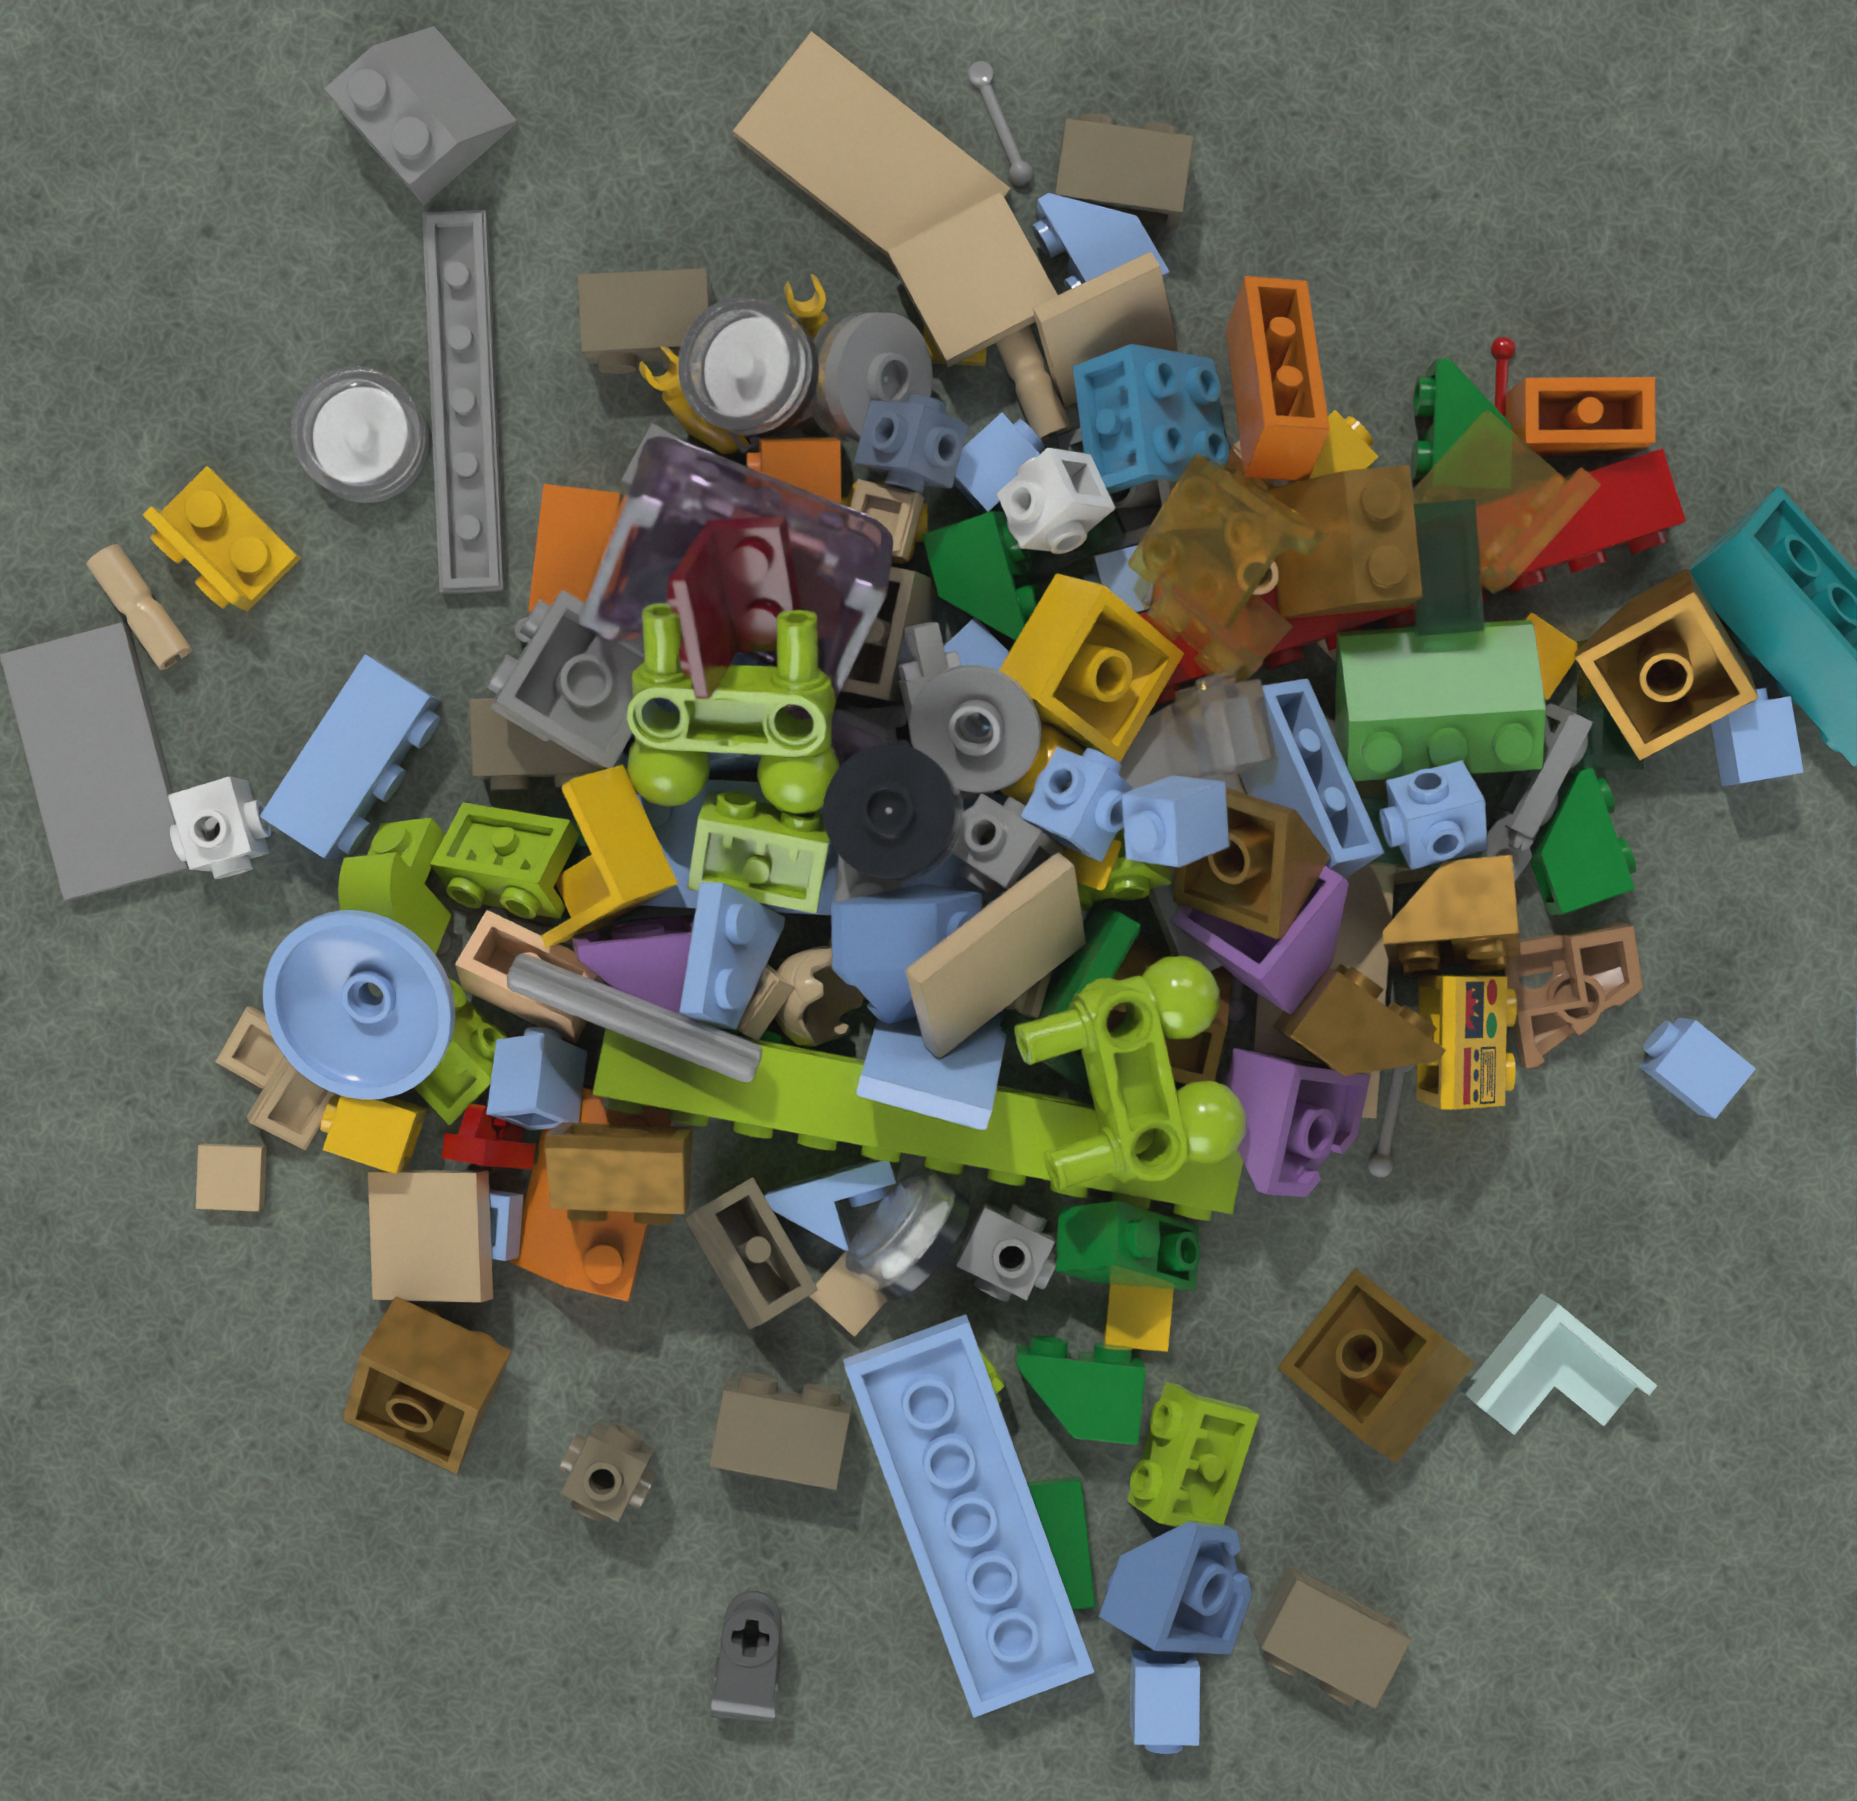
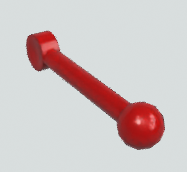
[1491,336,1516,457]

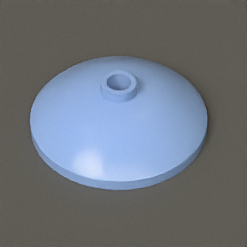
[263,910,455,1099]

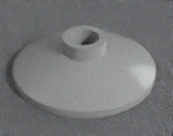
[909,665,1041,793]

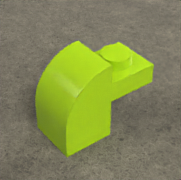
[338,818,452,955]

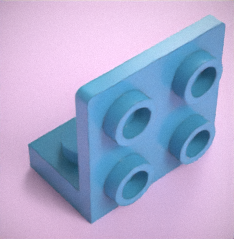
[1073,344,1230,494]

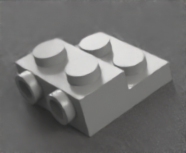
[486,590,645,770]

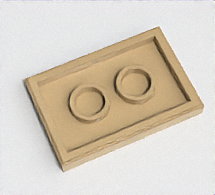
[906,852,1086,1060]

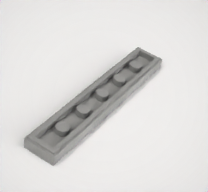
[422,210,506,594]

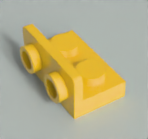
[142,466,301,612]

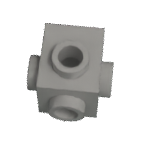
[947,793,1065,895]
[956,1201,1056,1302]

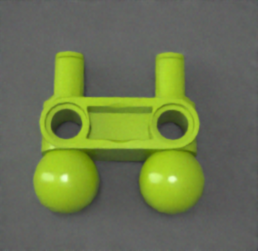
[626,603,840,815]
[1015,956,1247,1190]

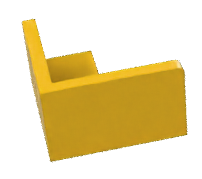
[541,765,678,948]

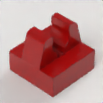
[441,1104,536,1169]

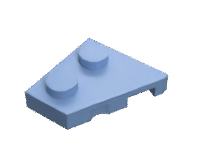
[679,882,785,1029]

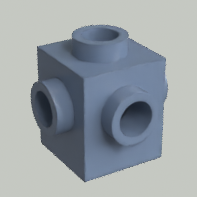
[854,394,969,495]

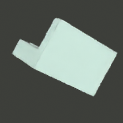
[1461,1293,1657,1435]

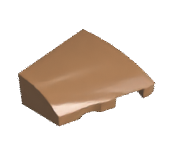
[1501,921,1643,1069]

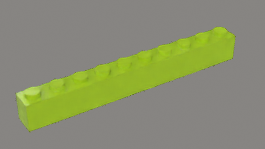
[593,1028,1243,1221]

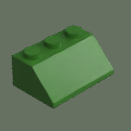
[1335,620,1546,781]

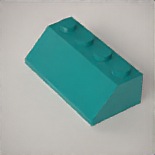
[1689,486,1857,767]

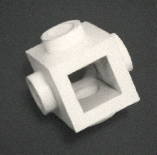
[996,448,1116,554]
[168,776,271,879]

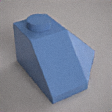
[831,883,982,1024]
[1099,1521,1252,1654]

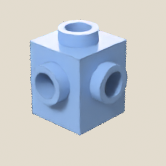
[1020,747,1134,862]
[1380,760,1487,870]

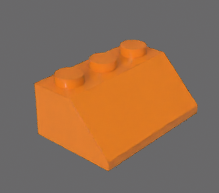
[510,1083,675,1301]

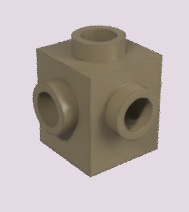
[559,1421,657,1522]

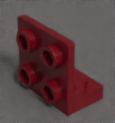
[667,516,801,699]

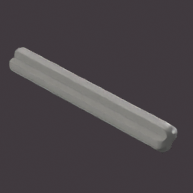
[507,953,763,1082]

